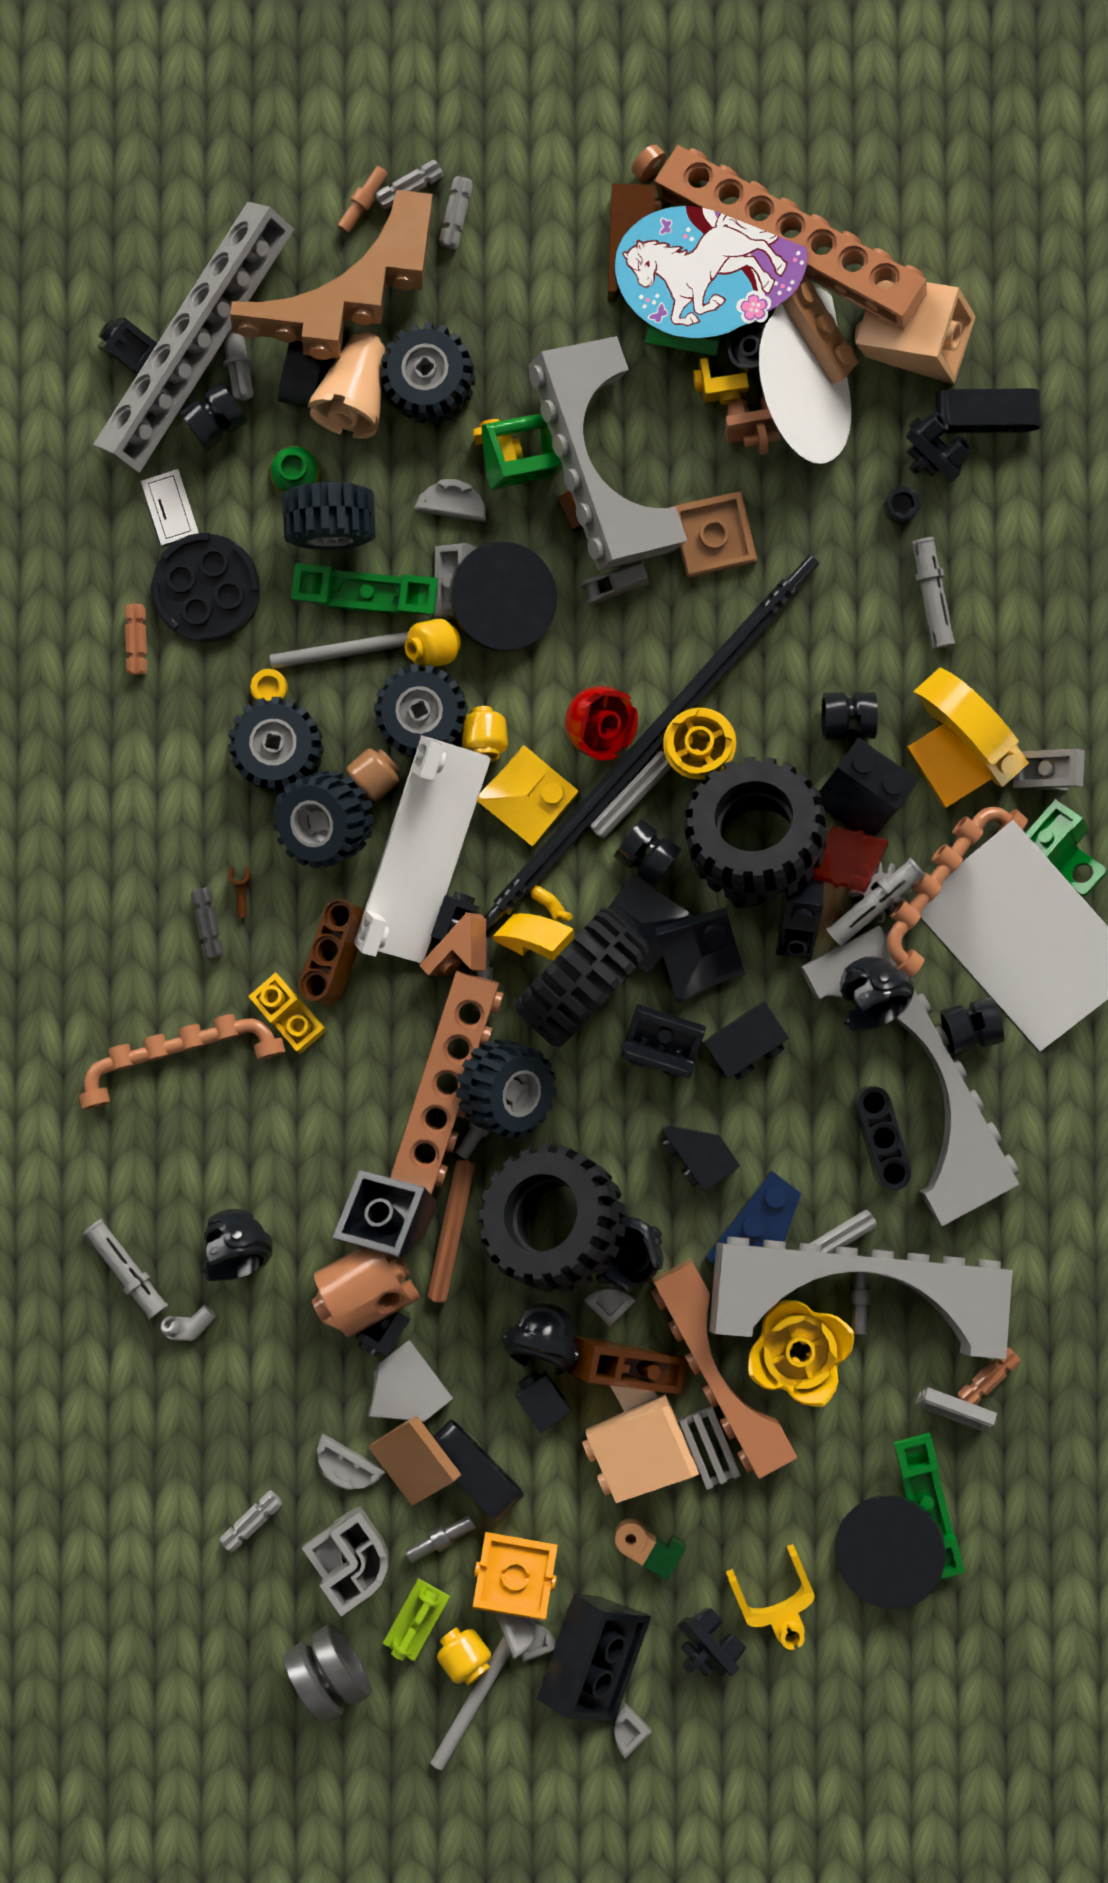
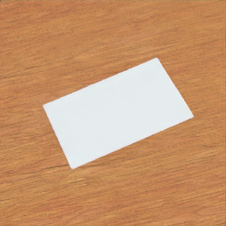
[921,820,1108,1052]

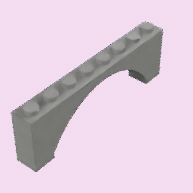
[799,925,1020,1226]
[709,1236,1013,1359]

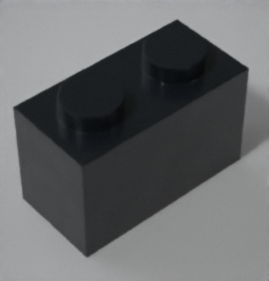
[702,1002,789,1080]

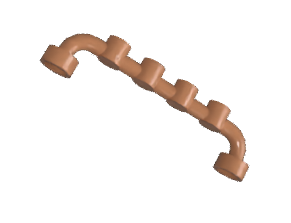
[887,807,1028,978]
[78,1014,286,1110]

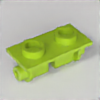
[383,1578,450,1661]

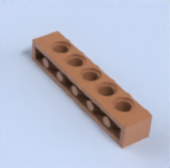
[390,970,504,1194]

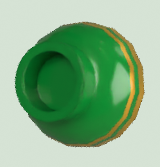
[270,446,321,495]

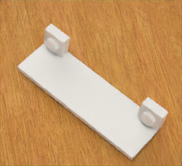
[354,735,490,963]

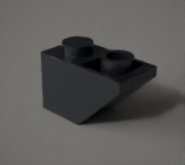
[776,875,824,959]
[660,1124,740,1191]

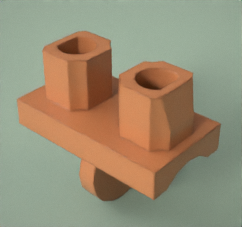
[725,396,781,455]

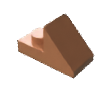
[419,913,486,976]

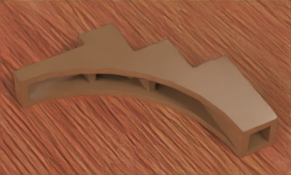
[230,190,433,360]

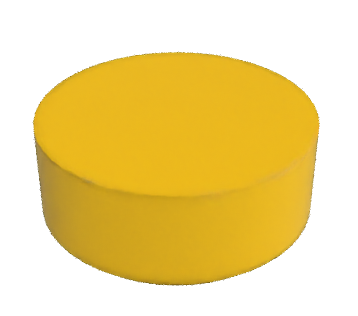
[250,669,288,701]

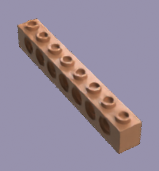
[654,145,927,330]

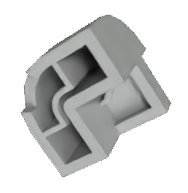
[302,1506,389,1616]

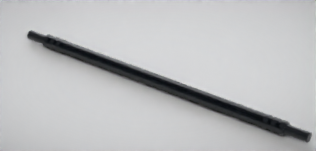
[484,555,819,935]

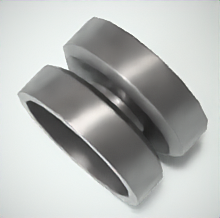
[283,1624,372,1724]

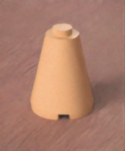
[308,332,385,439]

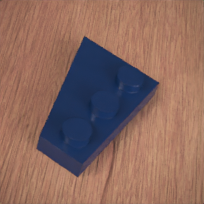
[705,1170,801,1265]

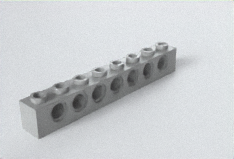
[93,202,294,473]

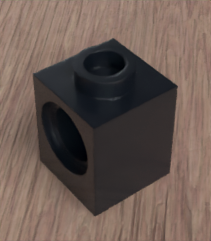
[515,1370,571,1433]

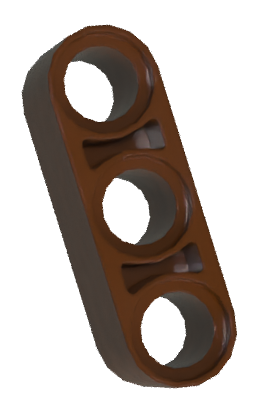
[299,899,364,1005]

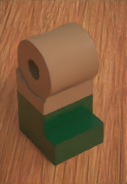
[615,1518,686,1581]

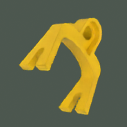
[726,1544,815,1650]

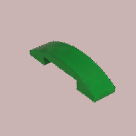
[291,563,439,615]
[894,1433,965,1579]

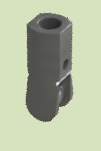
[580,561,649,605]

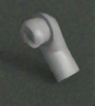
[160,1304,217,1341]

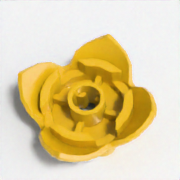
[748,1300,854,1407]

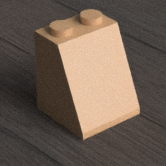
[855,280,976,384]
[582,1394,699,1503]

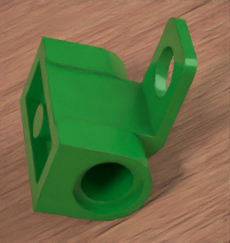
[1025,799,1107,896]

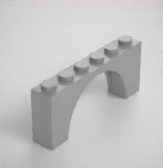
[528,336,687,571]

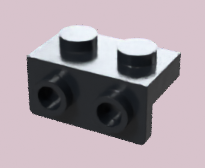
[621,1004,706,1078]

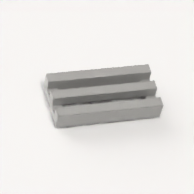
[915,1387,997,1431]
[678,1406,741,1490]

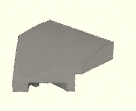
[368,1340,453,1422]

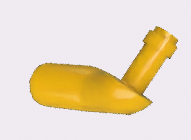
[530,886,572,921]

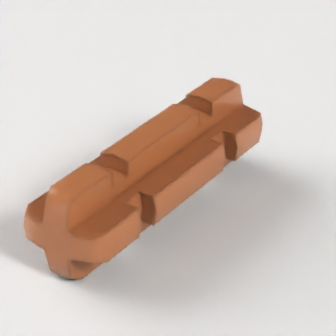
[125,603,147,675]
[958,1347,1021,1405]

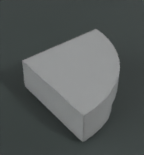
[584,1289,636,1326]
[522,1624,556,1662]
[614,1703,651,1758]

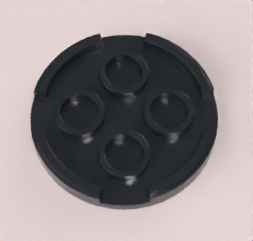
[151,533,261,642]
[449,541,557,652]
[835,1495,946,1609]

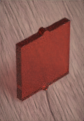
[812,826,889,892]

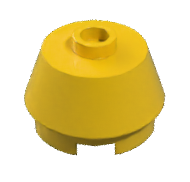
[663,708,736,779]

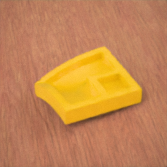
[477,745,580,847]

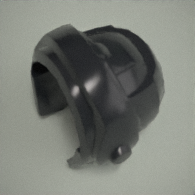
[840,956,914,1032]
[201,1209,273,1281]
[596,1217,664,1293]
[502,1303,580,1375]

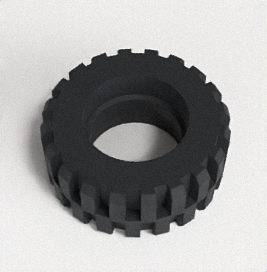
[684,757,827,904]
[513,907,649,1047]
[477,1144,626,1293]

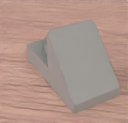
[1013,749,1085,791]

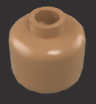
[346,748,400,802]

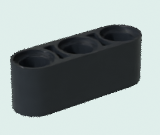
[278,341,328,409]
[936,388,1041,433]
[854,1085,911,1190]
[433,1419,525,1522]

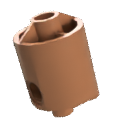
[312,1247,420,1338]

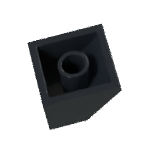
[819,738,918,843]
[332,1170,438,1258]

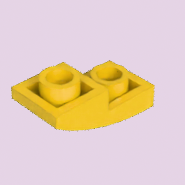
[493,913,574,961]
[248,972,327,1054]

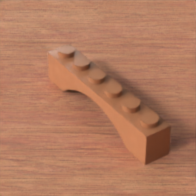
[650,1258,798,1479]

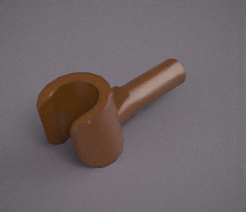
[228,866,252,918]

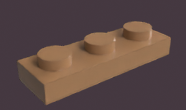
[782,273,859,385]

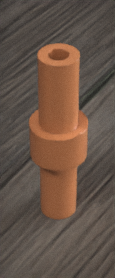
[337,166,389,234]

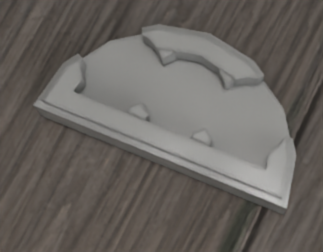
[414,479,486,523]
[317,1434,385,1490]
[494,1612,537,1660]

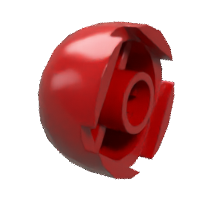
[564,686,638,761]

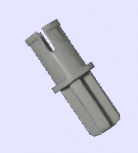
[223,328,254,401]

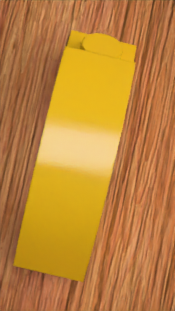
[913,667,1029,787]

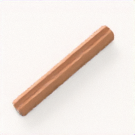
[427,1159,475,1303]

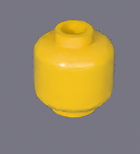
[405,618,461,669]
[460,706,508,762]
[437,1627,491,1686]

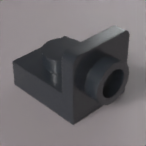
[97,317,157,374]
[431,891,480,941]
[356,1309,411,1357]

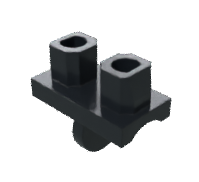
[906,411,972,482]
[677,1608,746,1676]

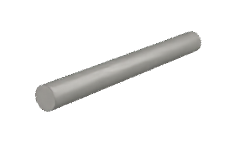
[270,631,409,669]
[430,1636,510,1770]

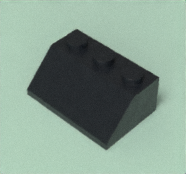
[537,1594,651,1721]

